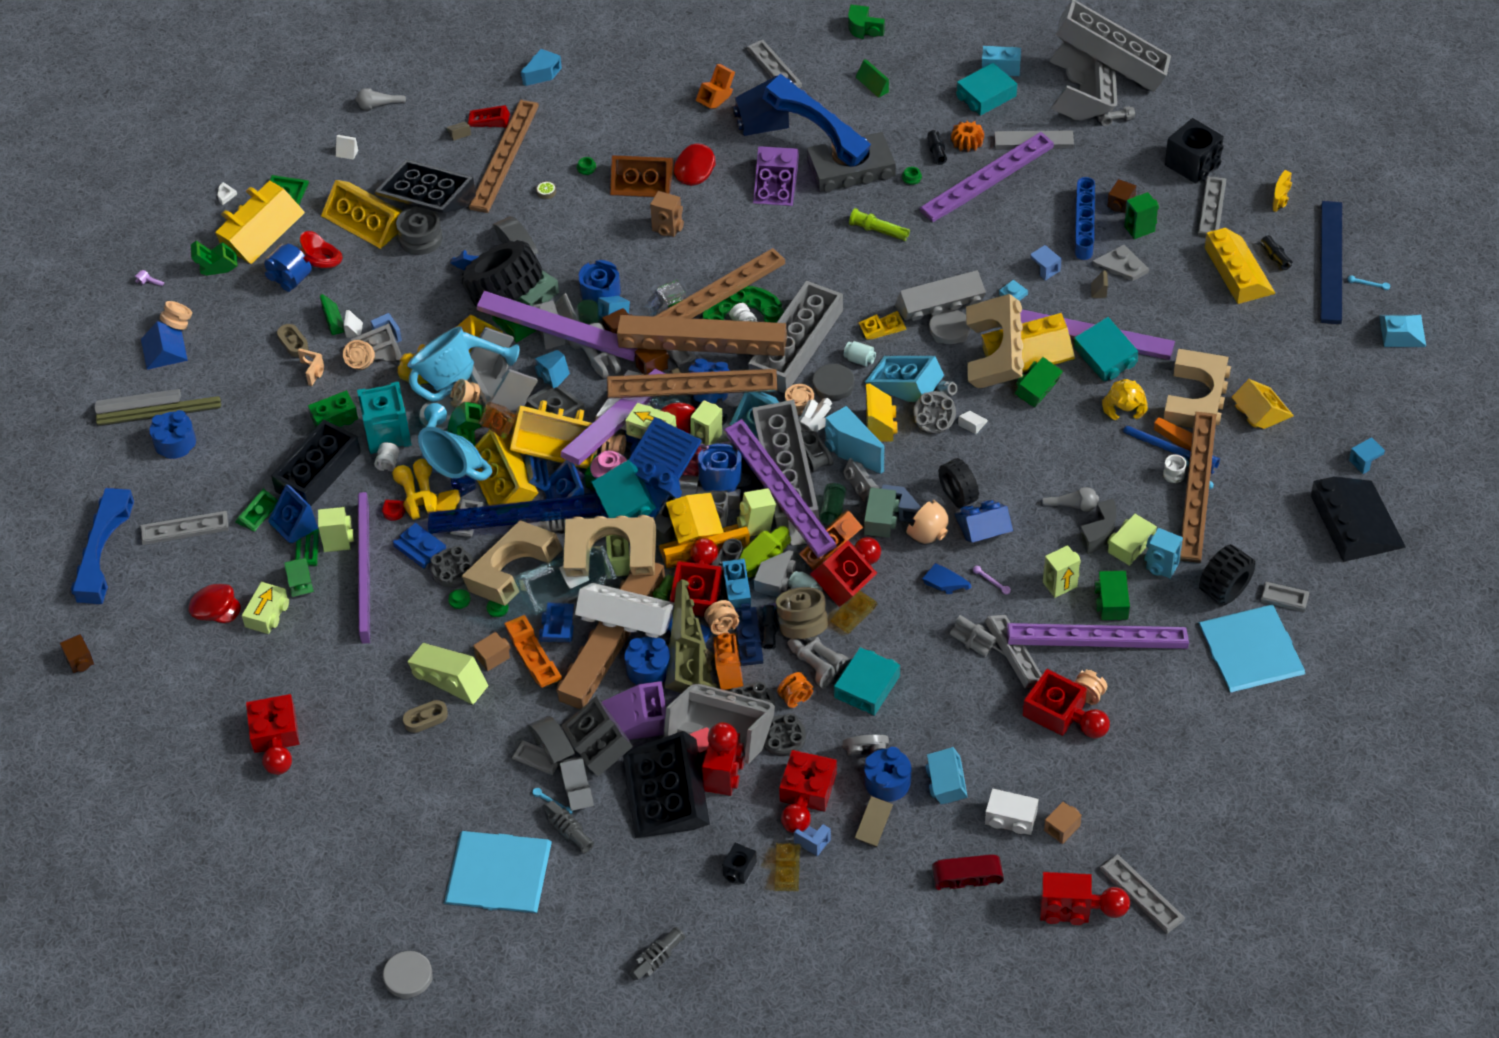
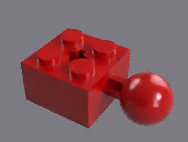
[810,537,881,607]
[670,538,723,616]
[1023,669,1110,739]
[246,694,300,775]
[702,722,745,796]
[779,750,837,833]
[1040,872,1130,925]

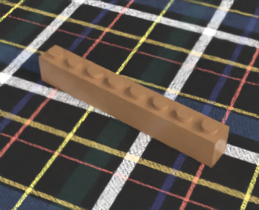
[617,315,787,356]
[556,562,665,709]

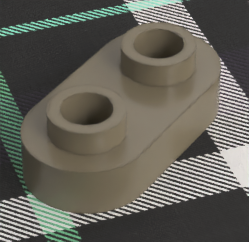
[277,324,309,357]
[403,700,448,733]

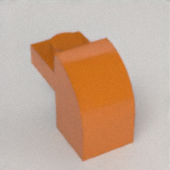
[696,64,735,109]

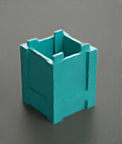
[357,381,412,454]

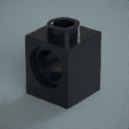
[722,842,757,884]

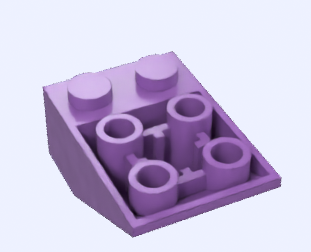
[753,146,799,206]
[602,681,666,740]

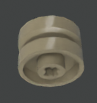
[776,587,828,639]

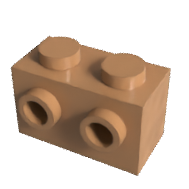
[650,191,684,237]

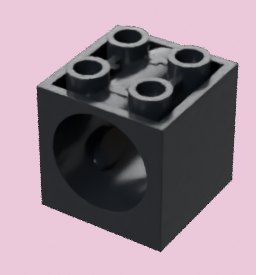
[1165,118,1224,184]

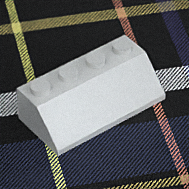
[575,583,674,638]

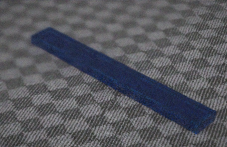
[428,494,601,534]

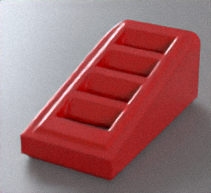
[468,105,510,127]

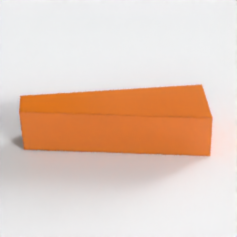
[1154,417,1193,451]

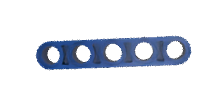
[1075,177,1095,260]

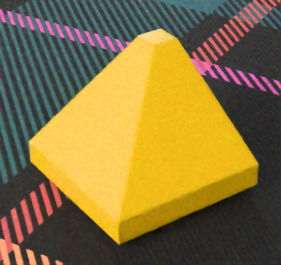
[436,490,460,515]

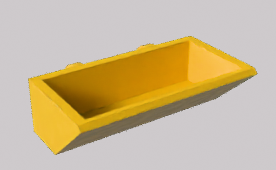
[215,180,305,264]
[510,400,598,469]

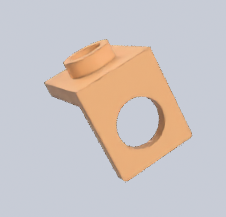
[298,348,324,386]

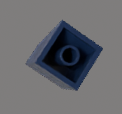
[732,76,789,136]

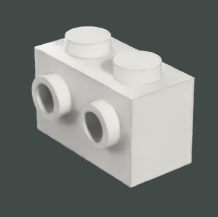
[985,789,1039,835]

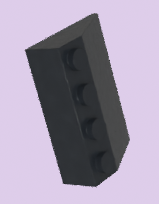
[375,159,476,213]
[1311,476,1406,562]
[623,731,710,838]

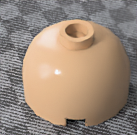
[906,500,948,544]

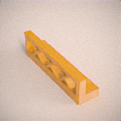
[659,524,750,569]

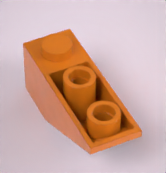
[799,510,863,570]
[713,633,743,690]

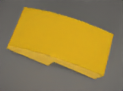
[1273,170,1292,212]
[859,311,907,339]

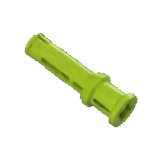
[849,208,910,241]

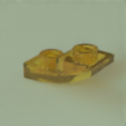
[830,590,878,634]
[775,844,800,891]

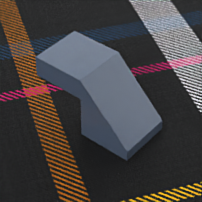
[882,484,921,523]

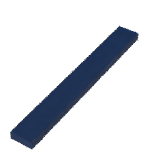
[1320,201,1342,324]

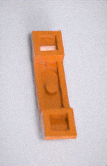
[504,615,562,688]

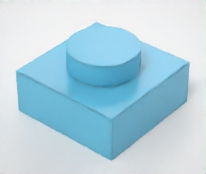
[999,280,1028,301]

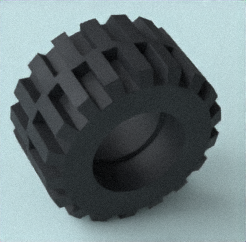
[1199,544,1256,605]

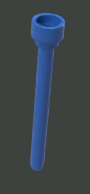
[1123,426,1220,474]

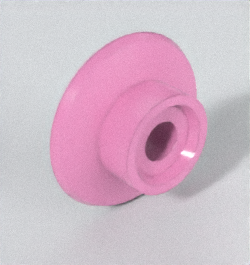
[590,451,627,479]

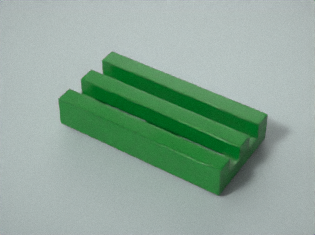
[295,529,319,567]

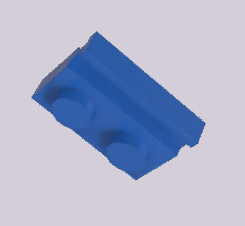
[393,523,446,569]

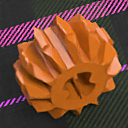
[951,120,984,152]

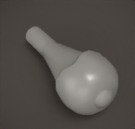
[355,88,406,110]
[1042,487,1099,512]

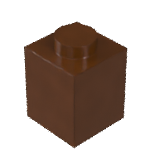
[1107,179,1137,213]
[60,634,94,673]

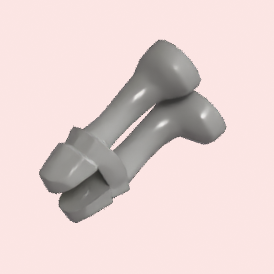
[569,323,621,379]
[787,636,851,688]

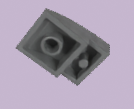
[508,385,584,430]
[562,696,633,776]

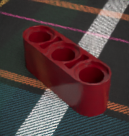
[932,854,1004,890]

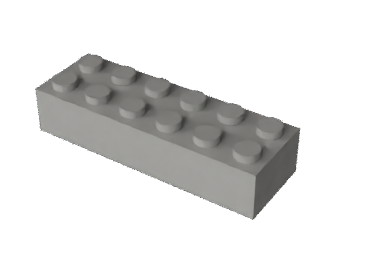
[1055,0,1171,92]
[748,281,843,393]
[752,400,820,529]

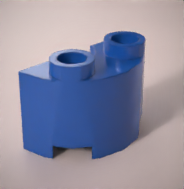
[635,462,682,499]
[539,603,575,643]

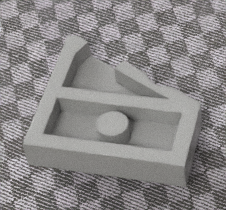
[1093,245,1149,281]
[351,324,402,362]

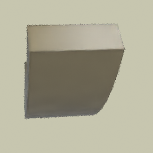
[855,796,893,847]

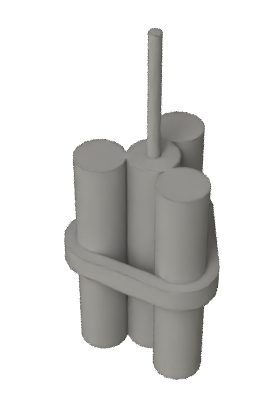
[949,615,1005,657]

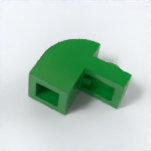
[848,4,885,39]
[190,241,238,276]
[448,402,484,446]
[284,558,314,597]

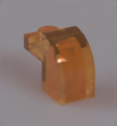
[478,402,516,439]

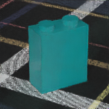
[956,63,1017,116]
[1074,317,1138,382]
[592,459,657,518]
[834,647,900,716]

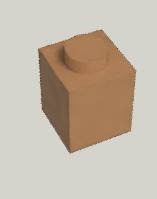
[473,632,511,671]
[1044,802,1082,844]

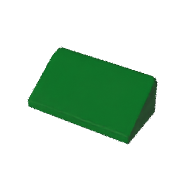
[856,59,889,98]
[320,294,345,335]
[235,488,278,532]

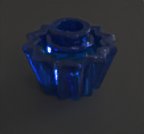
[450,475,476,497]

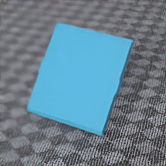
[1198,604,1305,693]
[444,831,552,913]

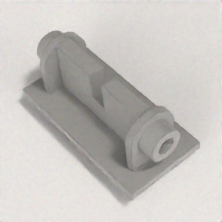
[843,458,879,501]

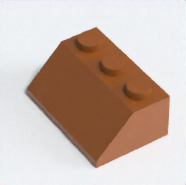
[610,155,673,197]

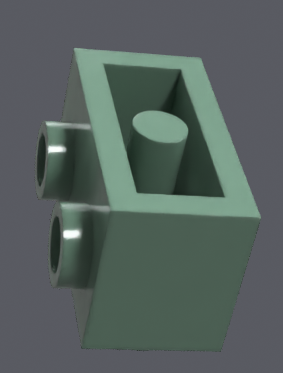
[516,270,559,307]
[864,488,900,538]

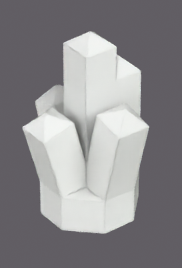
[799,398,832,433]

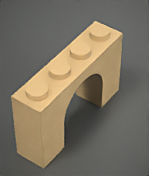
[966,294,1024,388]
[1164,349,1231,428]
[563,515,656,577]
[462,521,563,606]

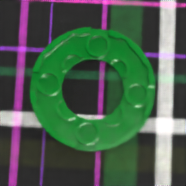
[703,286,784,323]

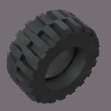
[461,240,542,307]

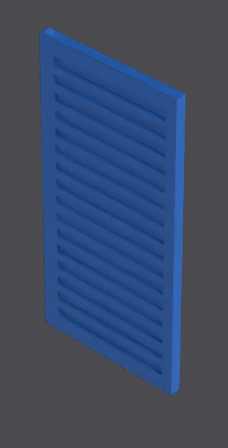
[595,417,702,520]

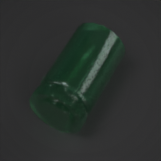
[577,299,599,325]
[820,483,846,525]

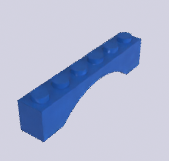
[762,74,871,167]
[71,488,134,604]

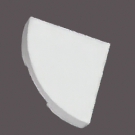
[217,182,237,205]

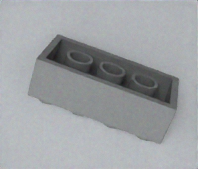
[895,270,986,321]

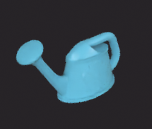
[408,327,520,402]
[418,403,492,481]

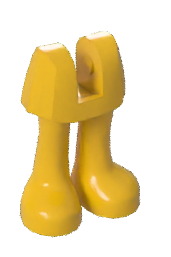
[392,459,437,520]

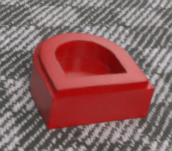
[382,499,405,521]

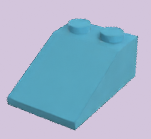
[865,356,944,402]
[825,406,884,474]

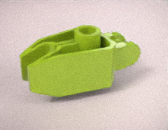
[739,526,791,578]

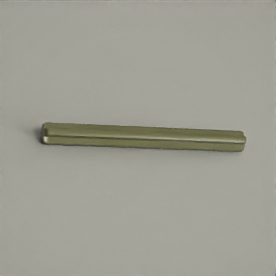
[96,396,221,426]

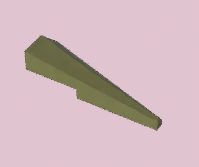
[665,579,717,693]

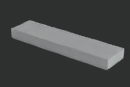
[747,40,802,88]
[995,131,1074,149]
[1198,176,1227,237]
[95,389,181,414]
[140,511,229,545]
[985,615,1042,688]
[1100,854,1185,934]

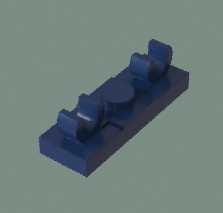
[735,603,763,666]

